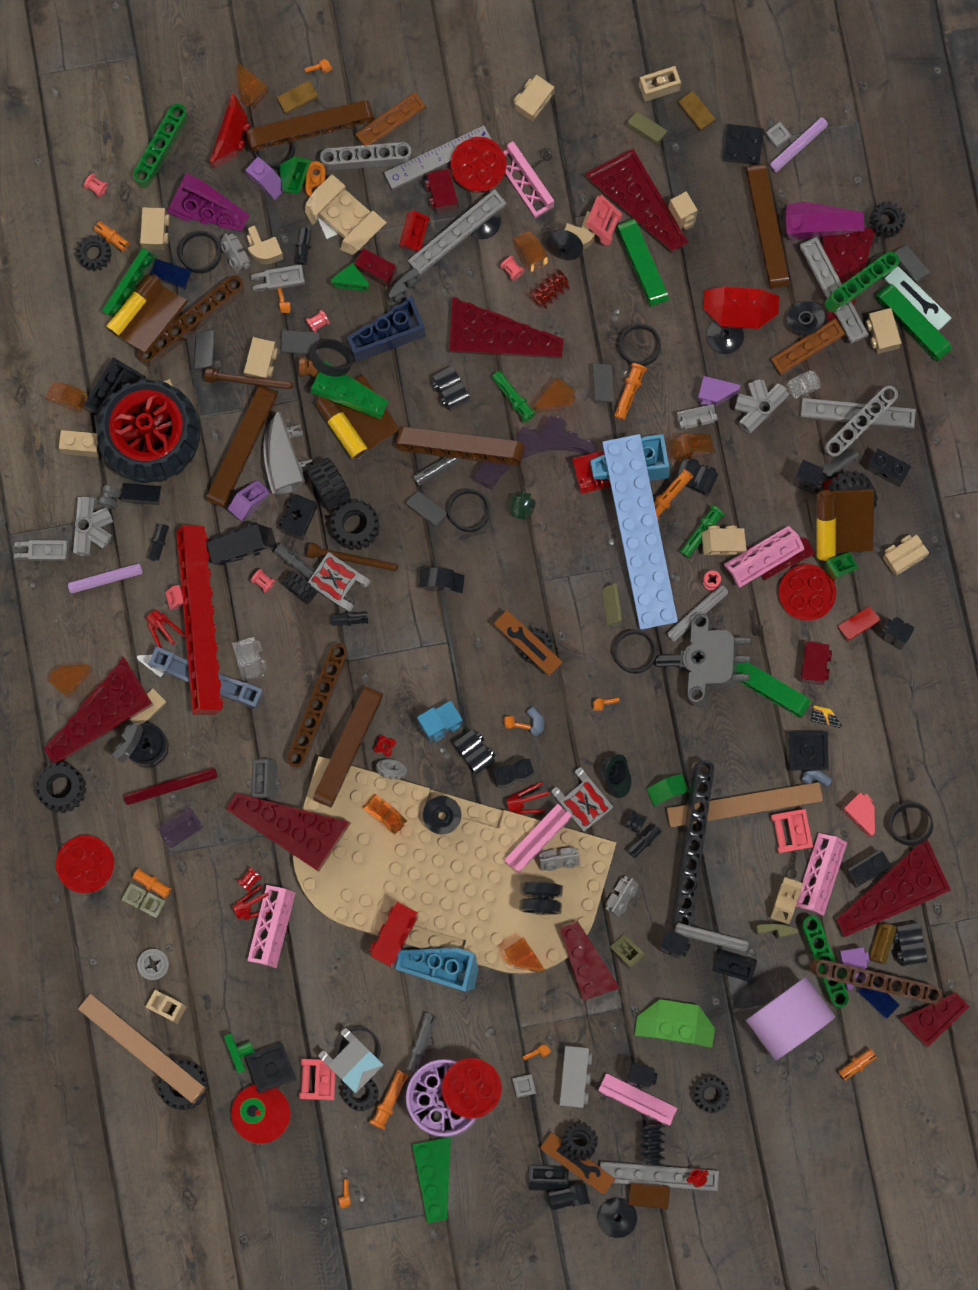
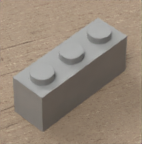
[559,1046,592,1109]

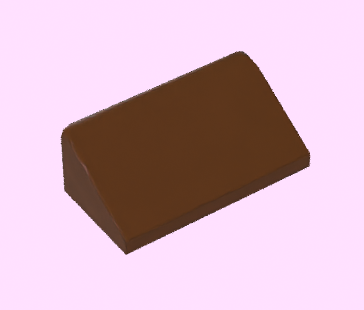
[629,1183,670,1209]

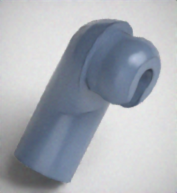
[527,706,545,736]
[802,770,832,787]

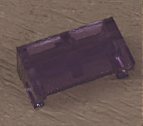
[158,808,204,849]

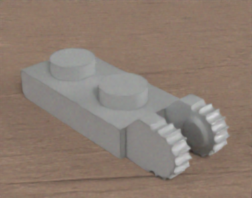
[251,265,305,292]
[14,540,68,561]

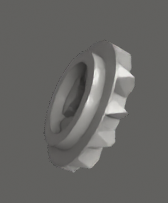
[376,759,407,780]
[137,949,169,980]

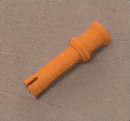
[614,363,648,421]
[654,469,694,520]
[369,1070,408,1130]

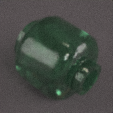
[509,491,536,520]

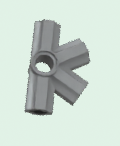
[734,379,790,434]
[73,497,113,556]

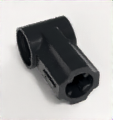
[548,1183,590,1210]

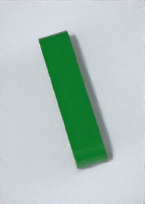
[133,103,188,188]
[616,219,669,308]
[825,252,900,312]
[875,283,952,362]
[737,662,812,718]
[802,916,849,1009]

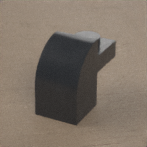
[419,568,465,594]

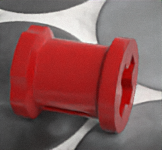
[237,867,263,893]

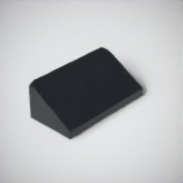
[121,483,162,505]
[713,949,757,982]
[529,1165,569,1191]

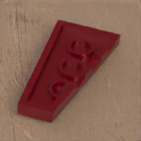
[559,920,620,1001]

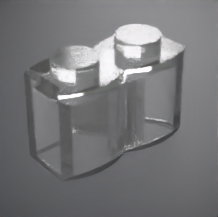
[232,637,268,682]

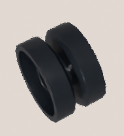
[124,723,169,769]
[519,882,563,915]

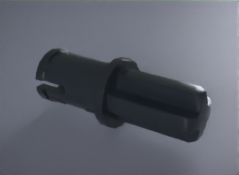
[295,227,312,265]
[148,523,169,562]
[330,611,368,626]
[628,824,662,858]

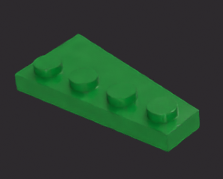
[102,248,158,316]
[310,360,389,419]
[413,1137,451,1223]

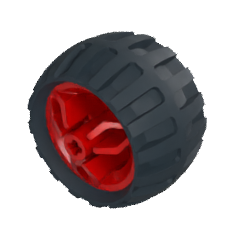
[97,379,200,483]

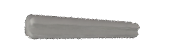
[667,585,728,641]
[675,923,749,952]

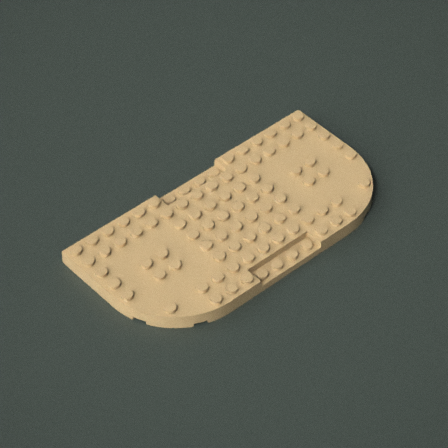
[293,756,616,975]

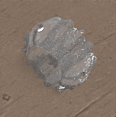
[787,371,821,398]

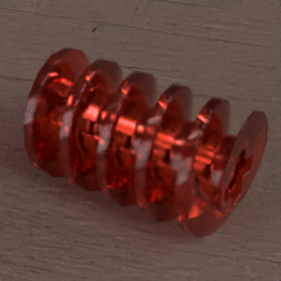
[529,269,570,309]

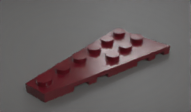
[584,149,688,253]
[44,656,153,764]
[226,793,351,872]
[836,839,951,938]

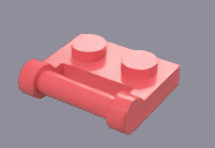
[585,195,622,245]
[771,809,813,854]
[299,1059,336,1100]

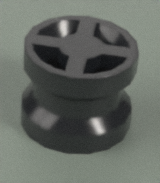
[625,810,647,834]

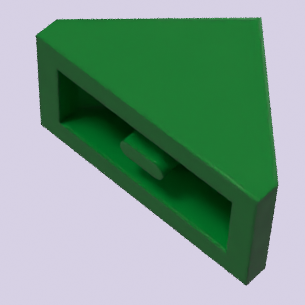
[279,156,311,194]
[331,263,370,292]
[824,552,859,583]
[646,774,690,807]

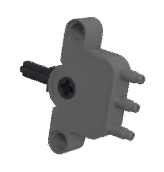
[655,613,752,708]

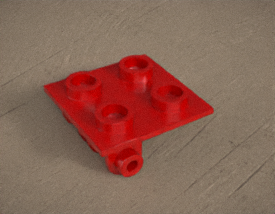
[572,450,611,494]

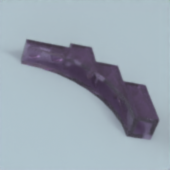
[475,416,597,490]

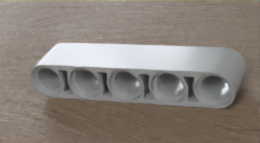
[320,142,412,171]
[825,386,898,457]

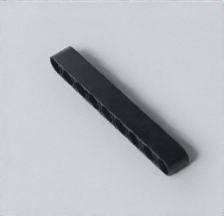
[671,760,714,930]

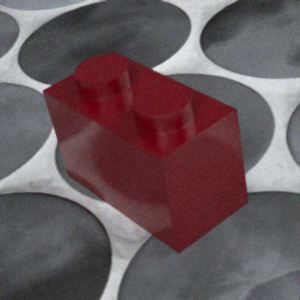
[425,168,458,214]
[354,248,397,288]
[800,641,832,685]

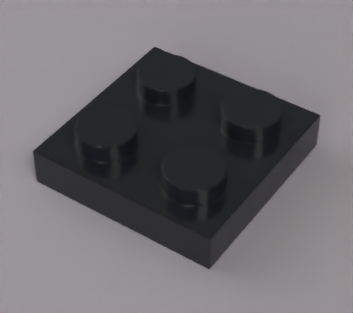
[722,124,764,165]
[788,732,829,771]
[246,1043,296,1094]

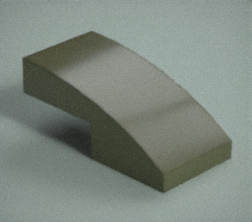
[121,883,165,918]
[755,924,798,939]

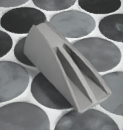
[264,412,313,494]

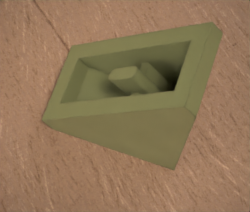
[610,934,645,970]

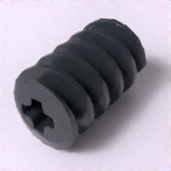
[640,1125,665,1166]

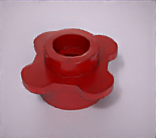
[374,735,396,757]
[686,1169,709,1187]

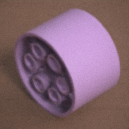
[746,977,836,1061]
[406,1060,478,1138]

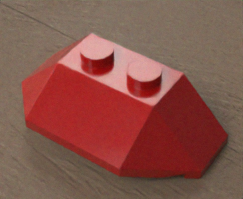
[209,93,251,169]
[703,286,779,330]

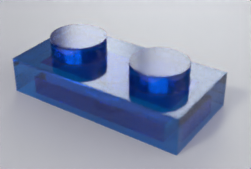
[150,259,192,290]
[857,980,900,1019]

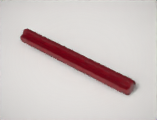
[124,768,218,805]

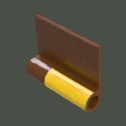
[106,274,188,354]
[315,374,400,460]
[817,489,874,561]

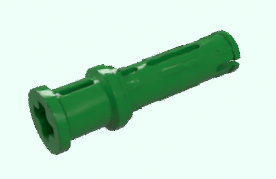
[492,370,537,423]
[679,505,725,559]

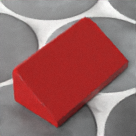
[398,210,430,252]
[837,606,881,642]

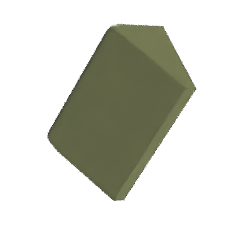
[627,111,668,147]
[602,584,622,626]

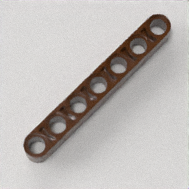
[246,100,374,151]
[746,163,789,289]
[138,275,245,367]
[206,386,278,508]
[395,427,525,466]
[287,643,348,770]
[313,686,383,808]
[810,959,943,1004]

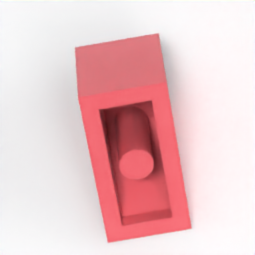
[843,792,875,838]

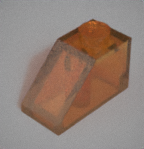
[237,63,269,108]
[513,231,548,271]
[534,377,576,413]
[45,382,87,414]
[669,434,715,460]
[48,664,93,699]
[362,794,407,835]
[503,937,545,974]

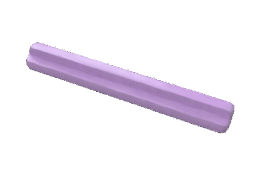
[770,118,828,172]
[68,564,142,593]

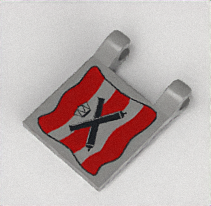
[308,552,370,612]
[551,767,613,832]

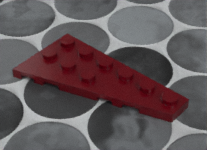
[822,227,875,336]
[449,296,563,359]

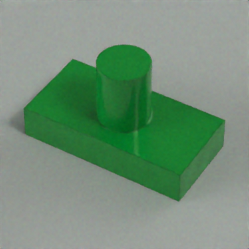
[224,1034,255,1074]

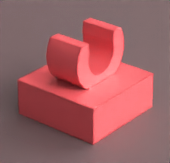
[165,585,183,610]

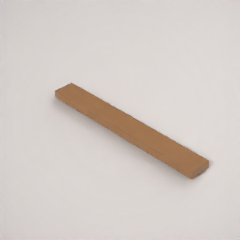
[667,782,823,828]
[78,994,206,1104]

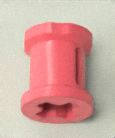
[83,174,109,198]
[500,256,525,281]
[306,310,330,333]
[251,569,276,594]
[703,571,721,591]

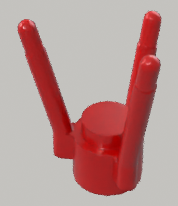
[146,610,186,648]
[506,782,550,814]
[232,885,272,920]

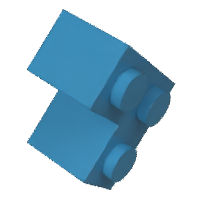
[417,701,463,743]

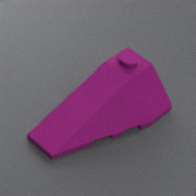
[167,173,249,231]
[786,202,865,241]

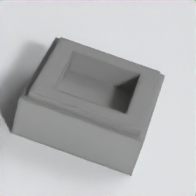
[765,122,792,148]
[513,1074,536,1098]

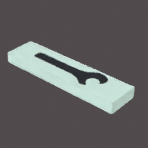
[884,266,951,331]

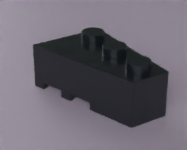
[84,357,146,417]
[207,522,277,566]

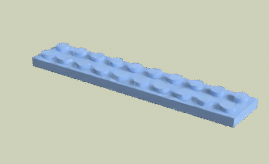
[602,434,678,630]

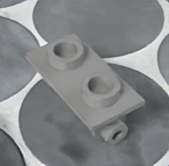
[220,234,250,274]
[677,404,718,430]
[539,847,580,871]
[605,876,639,918]

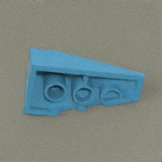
[591,434,669,481]
[395,948,479,991]

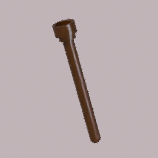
[205,368,294,389]
[307,543,398,571]

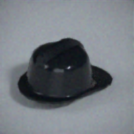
[599,754,632,798]

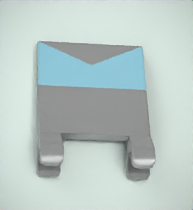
[319,1028,383,1093]

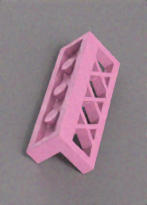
[504,141,554,218]
[724,526,804,588]
[504,804,572,874]
[795,833,847,916]
[247,885,296,968]
[598,1073,677,1126]

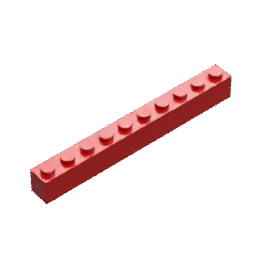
[176,525,223,715]

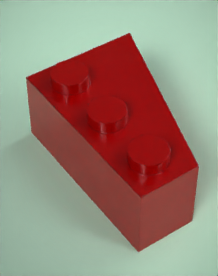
[369,902,419,968]

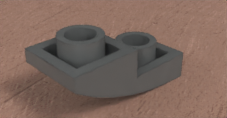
[389,268,420,303]
[112,722,143,763]

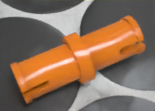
[94,221,130,252]
[132,869,172,899]
[838,1048,877,1081]

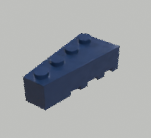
[347,295,426,362]

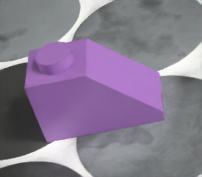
[246,157,284,200]
[697,376,740,407]
[228,480,271,521]
[839,947,870,991]

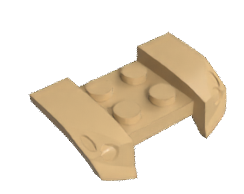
[305,174,387,255]

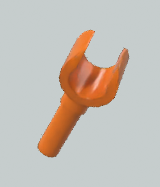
[305,59,332,73]
[277,288,291,313]
[593,697,620,711]
[504,716,531,730]
[523,1045,551,1061]
[338,1179,351,1208]

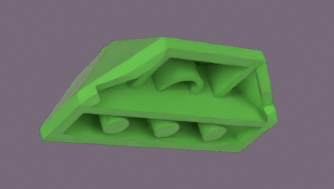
[634,999,715,1048]

